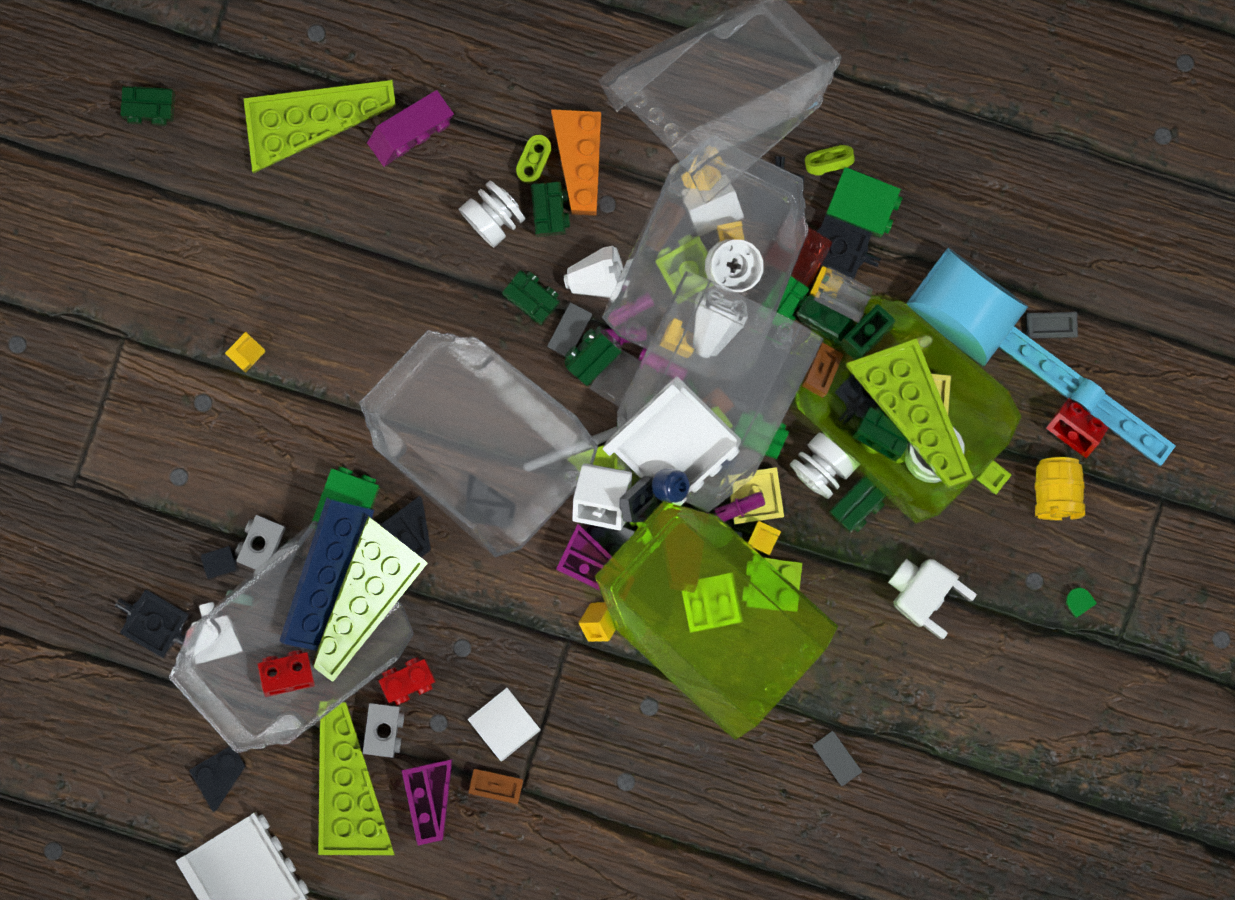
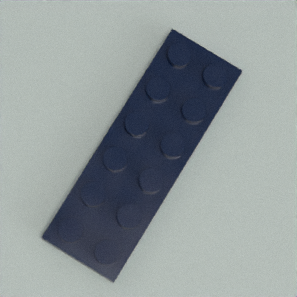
[279,497,374,651]

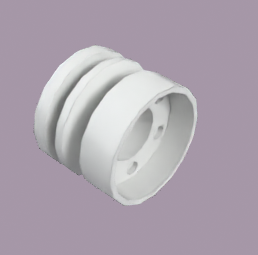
[459,180,525,248]
[705,239,763,292]
[790,432,857,499]

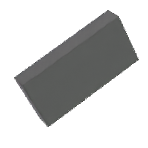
[547,303,592,356]
[1026,312,1078,339]
[812,731,862,787]

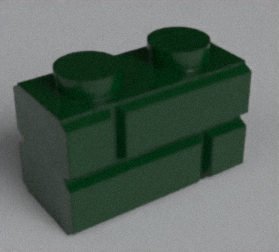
[120,86,175,126]
[531,182,570,237]
[502,270,560,326]
[797,295,856,346]
[840,304,896,360]
[564,326,622,386]
[852,407,909,462]
[828,475,886,533]

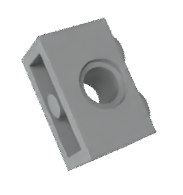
[235,515,286,574]
[363,703,405,758]

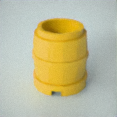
[1034,457,1085,521]

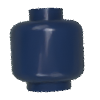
[652,469,690,503]

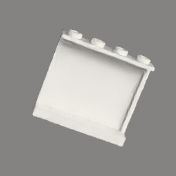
[603,376,741,512]
[176,812,309,900]

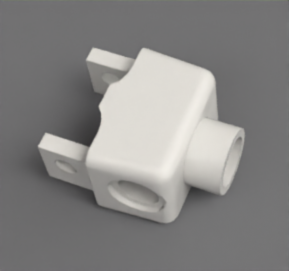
[888,559,977,639]

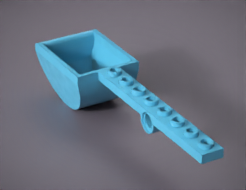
[903,247,1176,466]

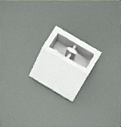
[573,463,632,530]

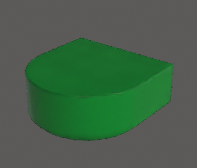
[1066,588,1097,618]

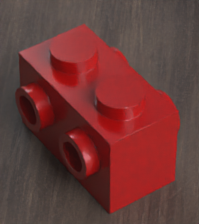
[1046,398,1109,458]
[257,650,315,697]
[378,657,436,706]

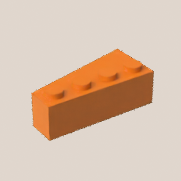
[551,110,601,216]

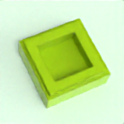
[976,459,1011,495]

